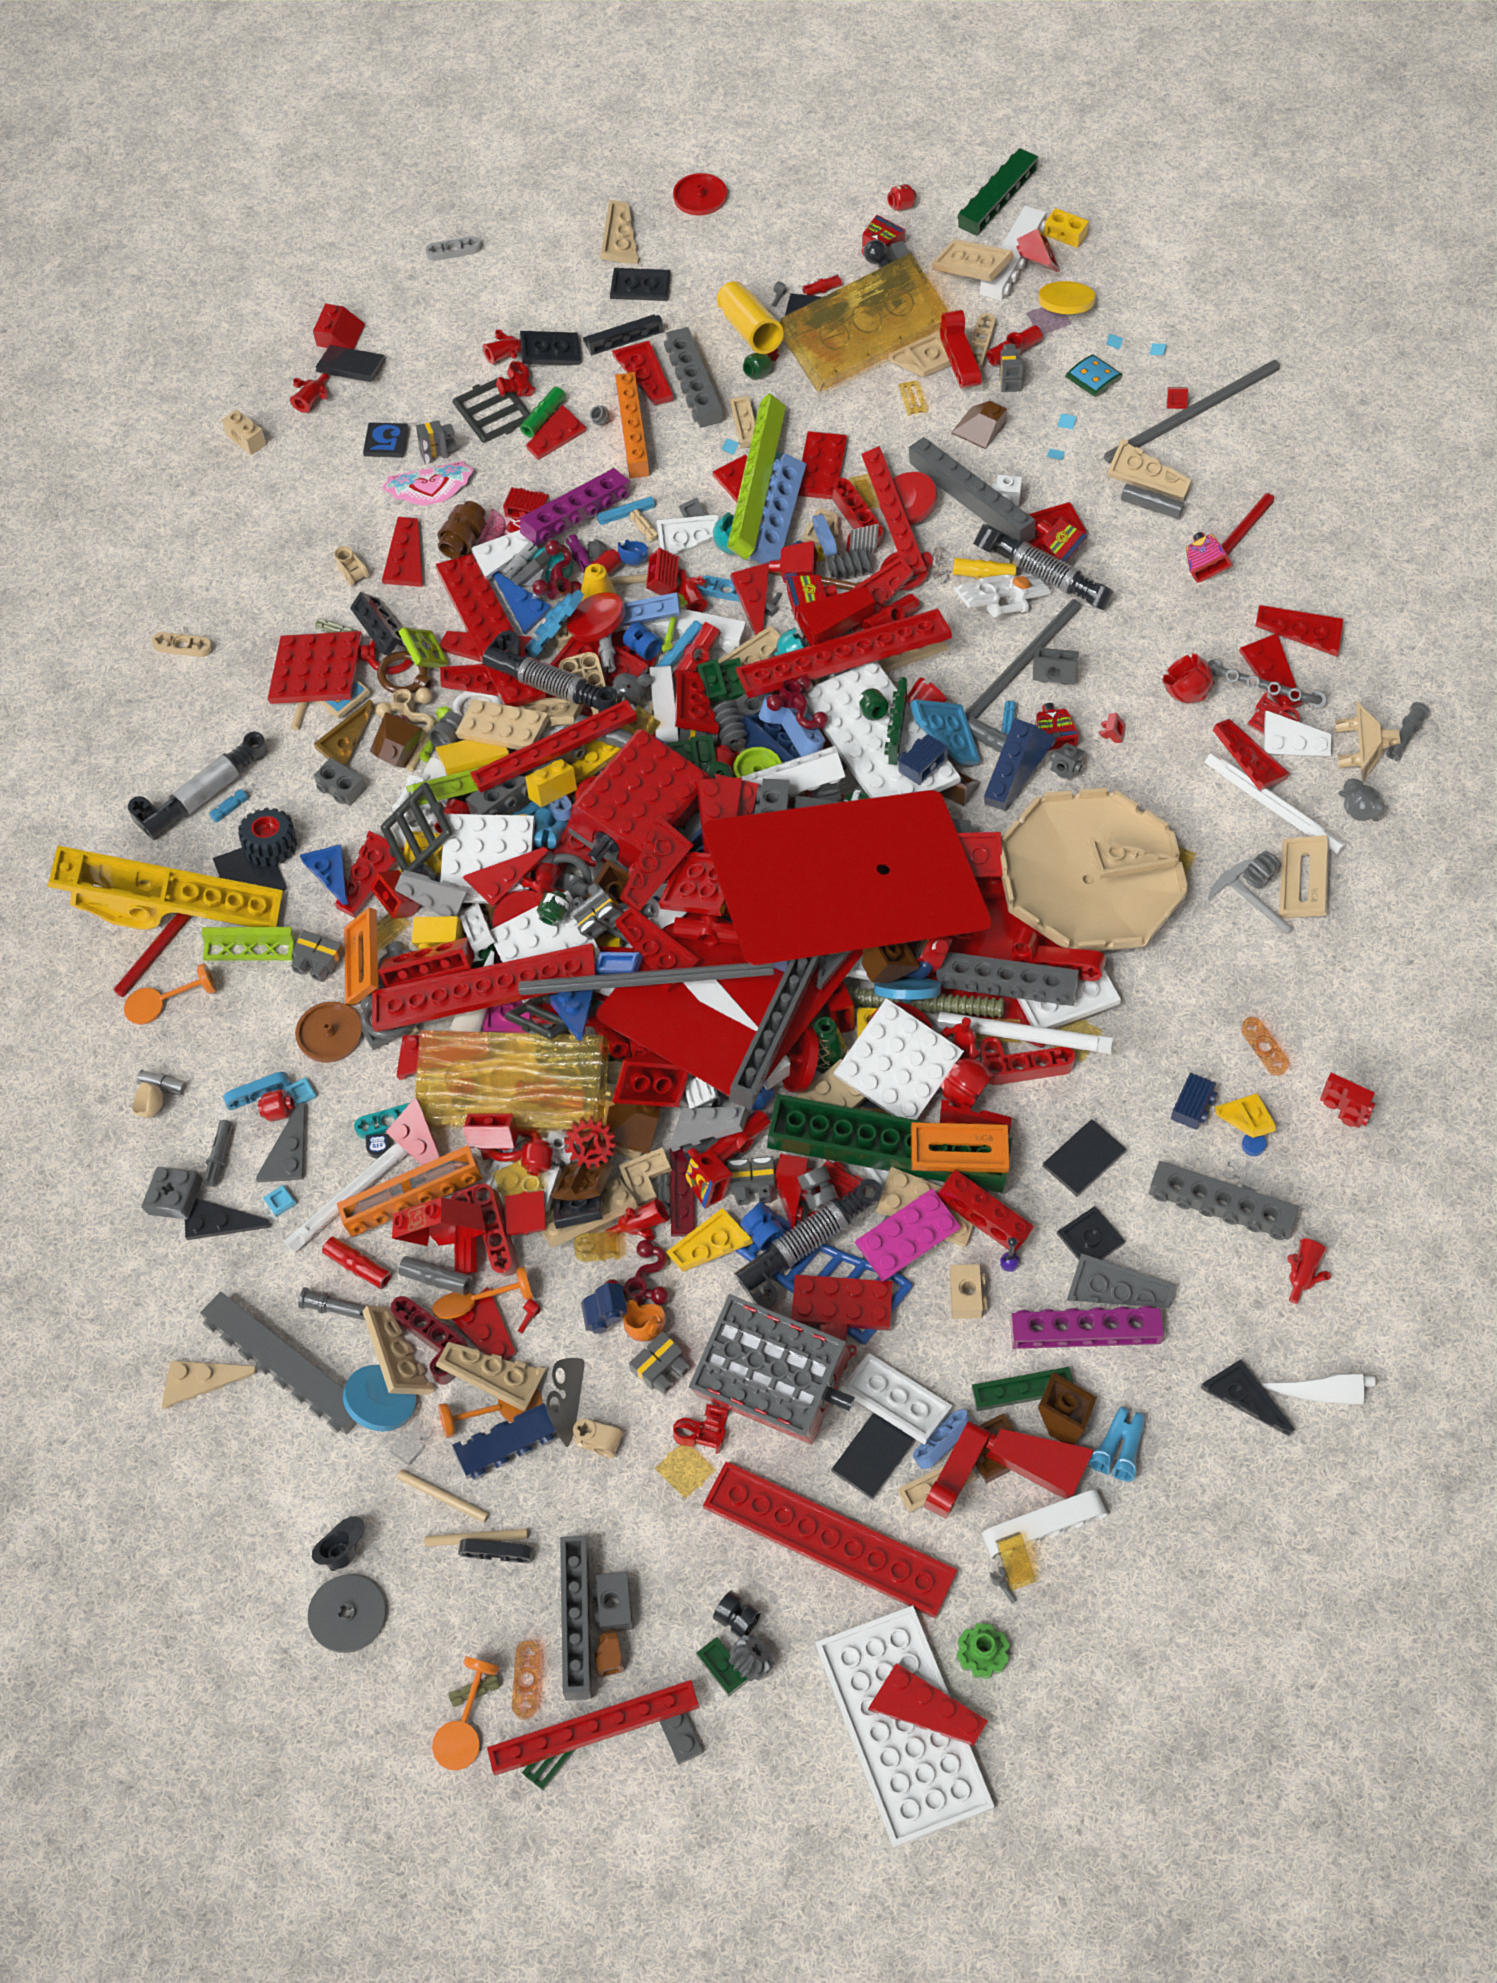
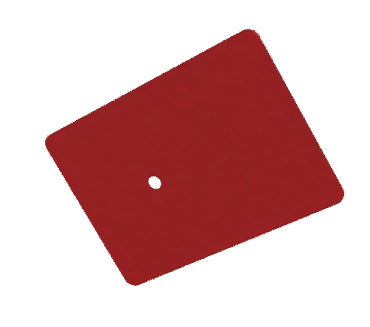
[702,790,992,965]
[596,906,863,1097]

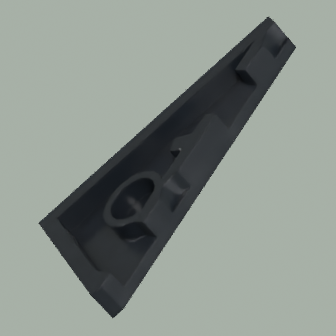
[184,1199,270,1240]
[1201,1359,1295,1436]

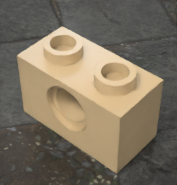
[222,409,266,455]
[949,1264,987,1319]

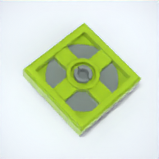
[398,627,449,668]

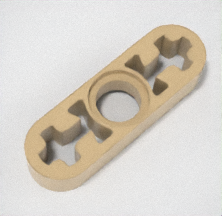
[152,632,212,657]

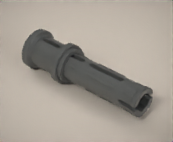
[1386,702,1430,761]
[298,1287,366,1320]

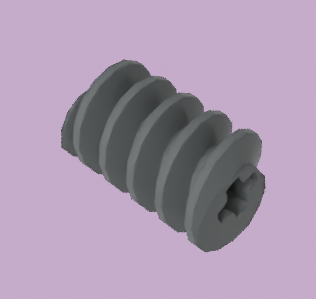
[827,548,872,580]
[713,700,747,750]

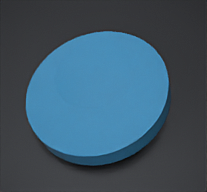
[874,977,941,1003]
[343,1365,416,1432]

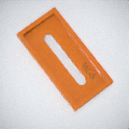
[344,907,378,1006]
[911,1122,1009,1173]

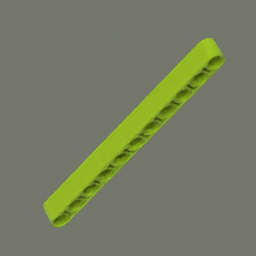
[727,393,786,560]

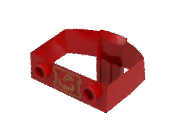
[392,1197,486,1275]

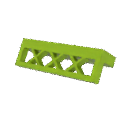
[406,766,483,806]
[201,927,295,961]

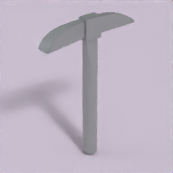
[1208,859,1292,934]

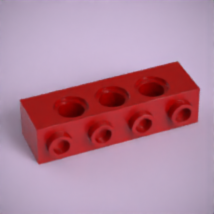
[378,937,475,988]
[937,1170,1034,1252]

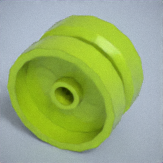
[734,747,781,778]

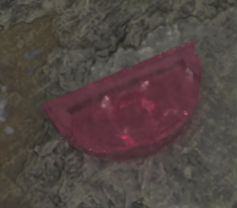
[477,508,506,545]

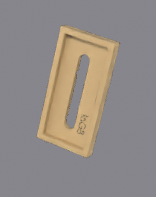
[1279,835,1329,918]

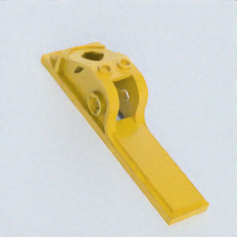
[48,845,283,930]

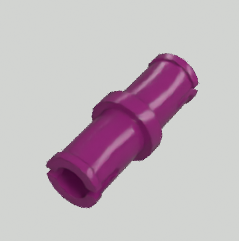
[566,534,592,573]

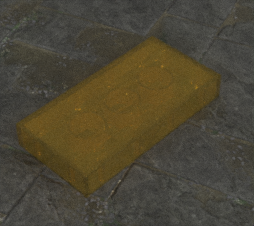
[780,253,949,393]
[415,1030,609,1134]

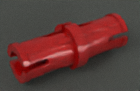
[802,274,842,296]

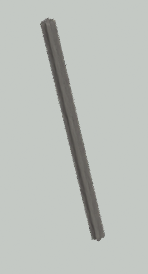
[1104,360,1280,463]
[965,599,1081,721]
[518,963,774,995]

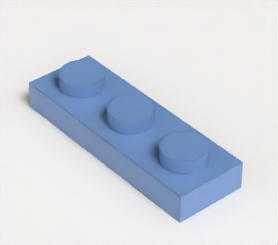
[619,593,681,627]

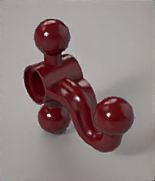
[532,539,582,600]
[766,676,829,729]
[604,1240,670,1306]

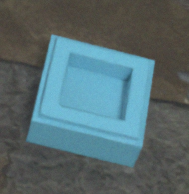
[285,1077,317,1107]
[263,1185,297,1217]

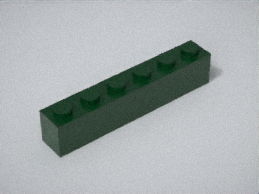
[957,148,1038,236]

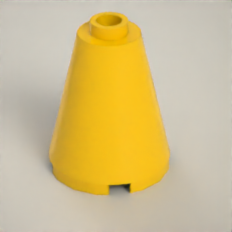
[579,564,619,603]

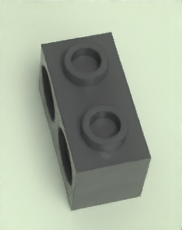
[314,757,367,806]

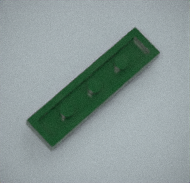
[971,1367,1074,1411]

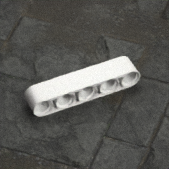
[649,665,678,744]
[981,1490,1108,1559]

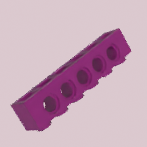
[520,468,630,546]
[1010,1306,1163,1349]

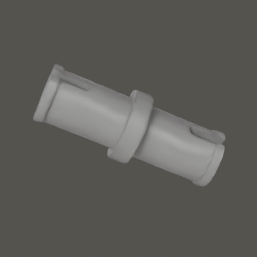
[502,541,539,580]
[598,634,616,673]
[136,1069,186,1095]

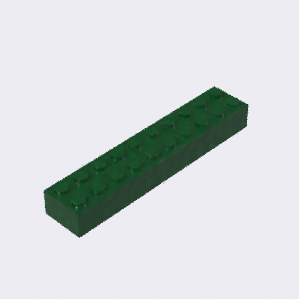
[767,1094,1013,1193]

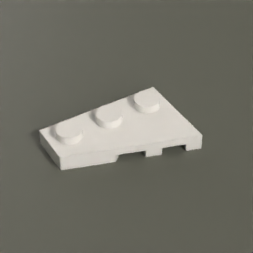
[657,515,718,555]
[1264,711,1331,757]

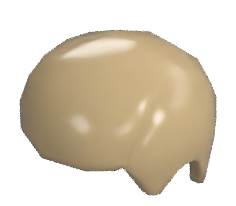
[132,1082,163,1118]

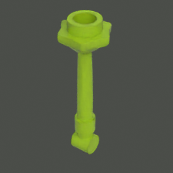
[661,594,688,652]
[418,706,452,763]

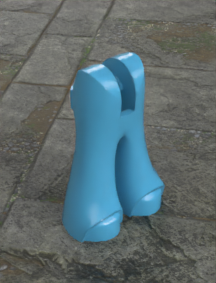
[533,806,569,849]
[1088,1406,1145,1482]

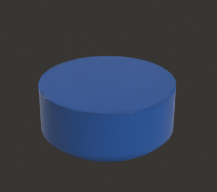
[1241,1134,1266,1156]

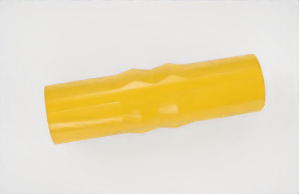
[952,557,1016,579]

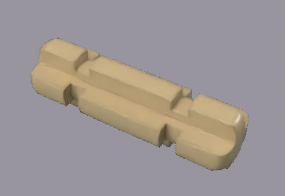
[630,509,658,542]

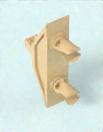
[1335,701,1400,782]

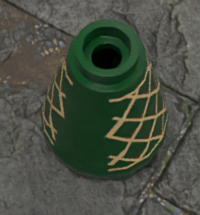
[812,1017,848,1074]

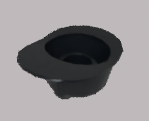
[311,1516,365,1571]

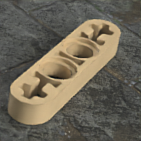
[970,313,995,371]

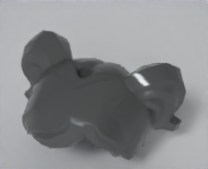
[612,672,653,707]
[1338,778,1385,822]

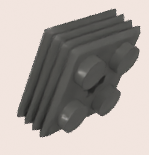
[141,1167,203,1219]

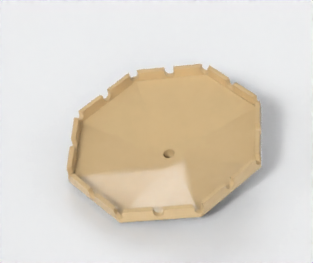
[1000,787,1188,951]

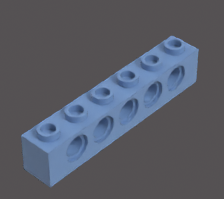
[750,453,806,564]

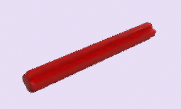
[1221,493,1274,555]
[113,913,191,997]

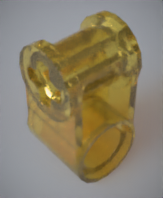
[574,1231,621,1262]

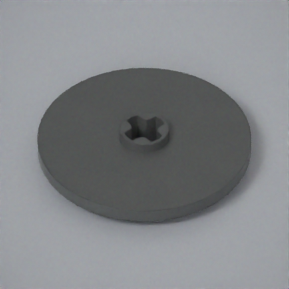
[308,1575,386,1653]

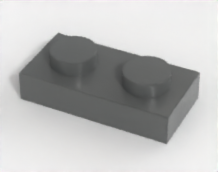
[659,1713,703,1765]

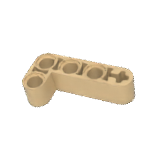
[559,652,606,715]

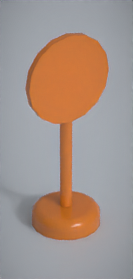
[124,963,217,1025]
[432,1266,533,1319]
[438,1388,542,1439]
[432,1656,500,1771]

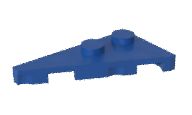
[493,572,551,635]
[300,844,348,905]
[550,989,594,1041]

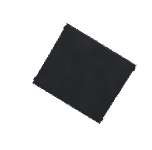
[212,847,287,892]

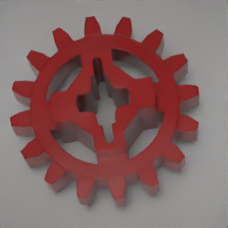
[564,1116,616,1169]

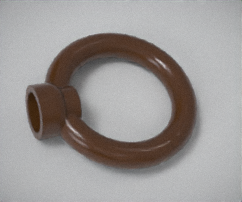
[377,651,432,694]

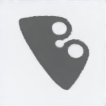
[546,1358,585,1447]

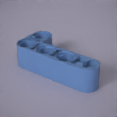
[758,695,825,757]

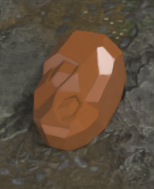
[594,1629,624,1677]

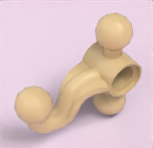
[376,687,435,743]

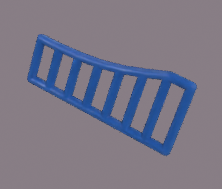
[735,1202,913,1344]

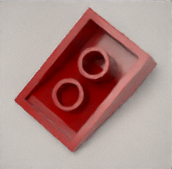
[612,1052,689,1107]

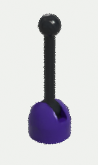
[1000,1237,1020,1272]

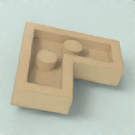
[619,1147,672,1207]

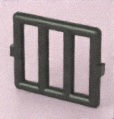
[452,378,531,443]
[380,782,453,872]
[505,992,603,1040]

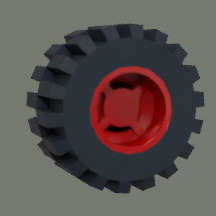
[238,808,297,867]

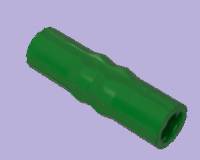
[520,387,566,438]

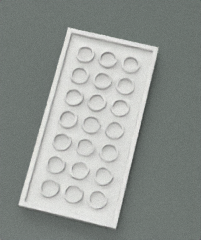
[802,661,961,798]
[815,1606,994,1848]

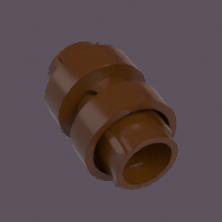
[437,501,486,559]

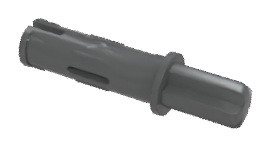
[203,1120,234,1187]

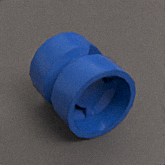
[623,622,663,661]
[740,1205,785,1251]

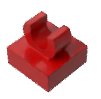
[1166,387,1188,409]
[1099,712,1126,743]

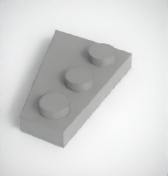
[395,870,470,917]
[670,1107,749,1151]

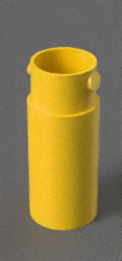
[716,281,784,354]

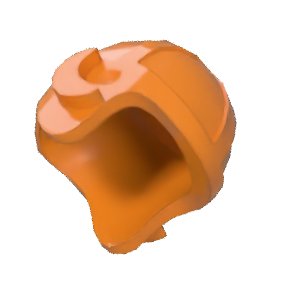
[624,1299,666,1342]

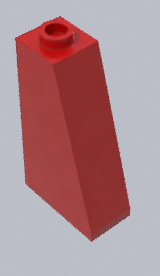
[795,586,876,646]
[985,1429,1093,1499]

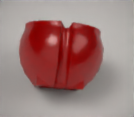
[1162,653,1215,704]
[940,1059,994,1109]

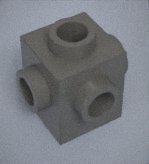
[1050,743,1086,779]

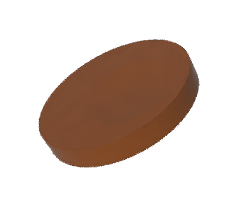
[295,1001,363,1063]

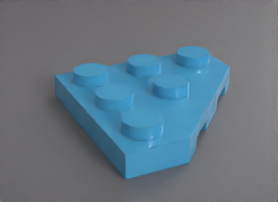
[525,590,584,658]
[910,699,981,766]

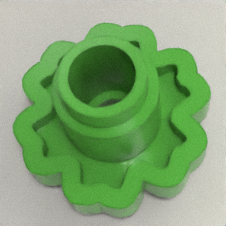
[956,1623,1010,1679]

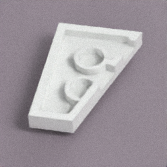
[471,530,535,580]

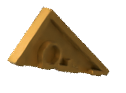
[314,700,375,766]

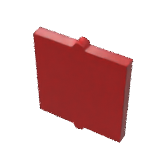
[505,1190,546,1236]

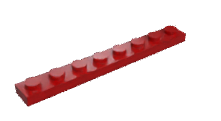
[861,446,927,577]
[470,700,637,793]
[487,1680,700,1776]

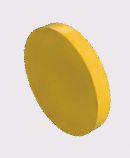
[1038,281,1095,314]

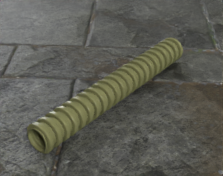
[847,986,1004,1019]

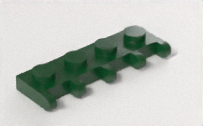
[884,677,907,765]

